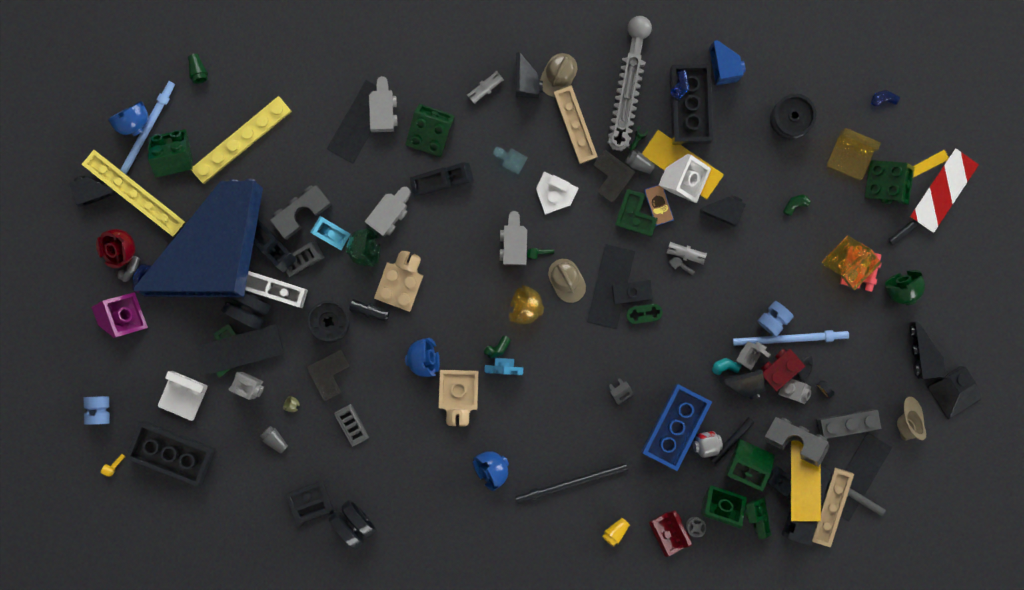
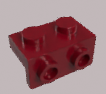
[760,349,805,392]
[649,510,692,557]

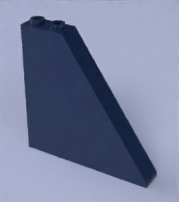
[134,179,263,297]

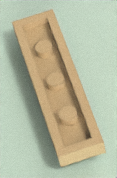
[554,85,598,164]
[812,468,854,547]

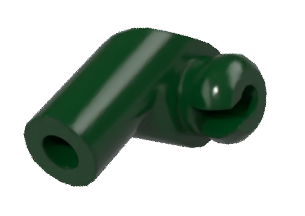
[484,336,511,359]

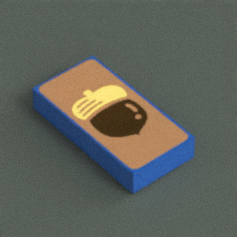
[644,185,674,226]

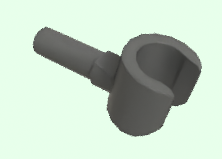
[668,257,695,275]

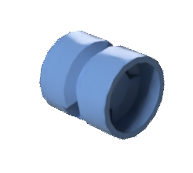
[757,301,794,337]
[83,396,110,425]

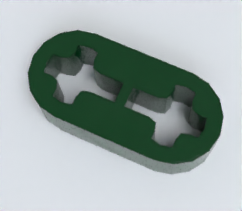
[626,304,663,324]

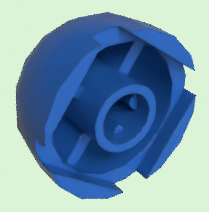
[108,101,148,137]
[405,338,440,377]
[473,451,509,491]

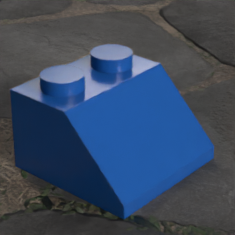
[709,40,746,85]

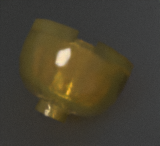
[509,285,544,325]

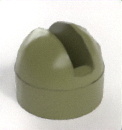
[283,396,300,413]

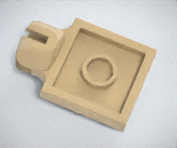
[374,251,424,312]
[439,370,479,426]

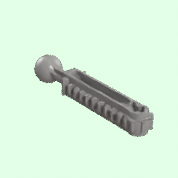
[608,16,652,152]

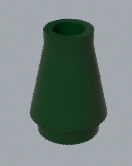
[188,54,208,84]

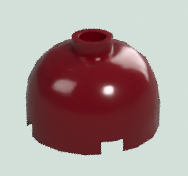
[96,229,136,268]

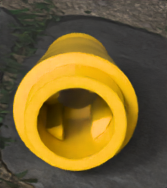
[602,518,630,547]

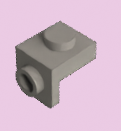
[736,341,771,370]
[778,379,811,404]

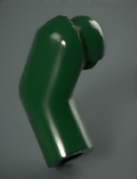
[783,194,811,216]

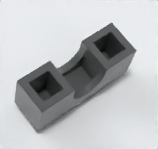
[270,185,332,240]
[816,409,881,439]
[765,417,829,467]

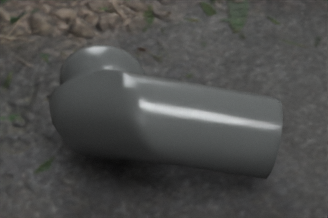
[117,256,141,282]

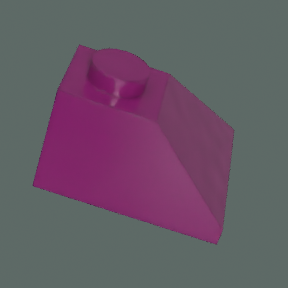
[91,292,148,338]

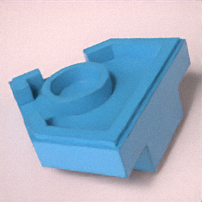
[485,358,524,375]

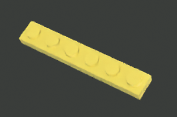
[192,96,292,184]
[81,150,186,237]

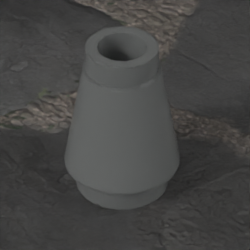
[625,150,655,174]
[259,425,288,454]

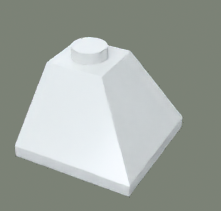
[659,154,711,203]

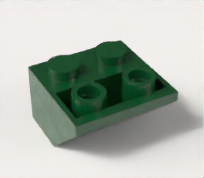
[148,129,193,178]
[724,439,775,492]

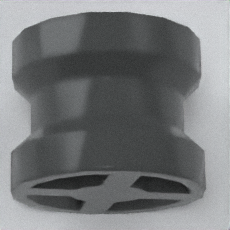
[685,517,706,537]

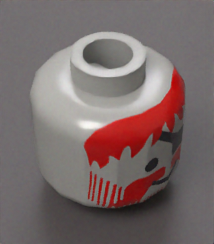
[693,431,723,458]

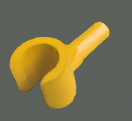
[101,454,125,477]

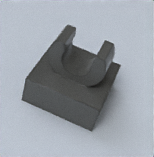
[609,378,634,405]

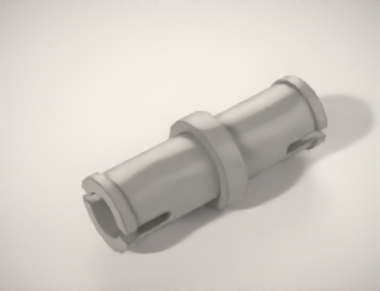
[467,71,504,104]
[667,242,707,265]

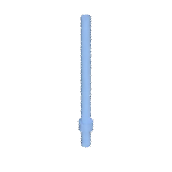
[120,81,176,175]
[733,330,849,346]

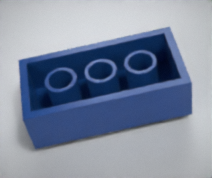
[641,384,712,471]

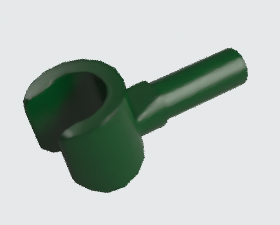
[629,125,648,151]
[527,248,554,260]

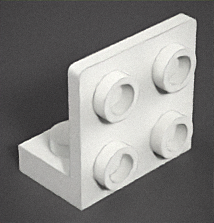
[158,371,208,421]

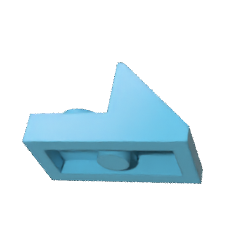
[310,216,350,250]

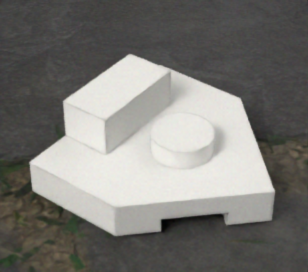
[536,172,579,215]

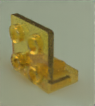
[827,128,881,180]
[822,236,881,290]

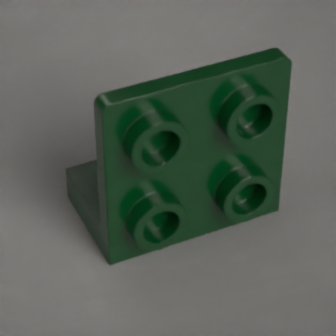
[405,103,455,157]
[865,160,915,205]

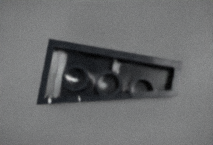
[782,467,832,546]

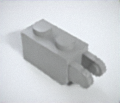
[369,76,398,132]
[365,187,411,237]
[500,211,527,266]
[229,372,264,400]

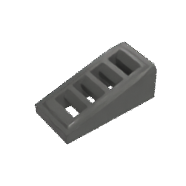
[286,242,325,277]
[334,404,370,447]

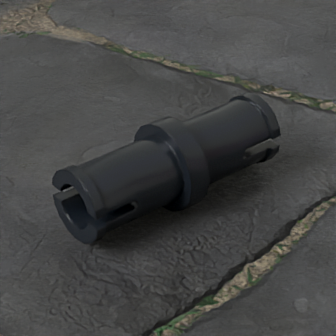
[350,299,390,322]

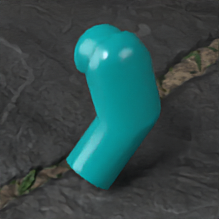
[712,358,741,375]

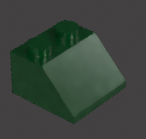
[700,485,747,529]

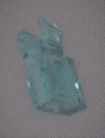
[493,147,528,174]

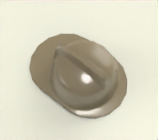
[540,53,578,97]
[548,259,586,303]
[897,397,927,440]

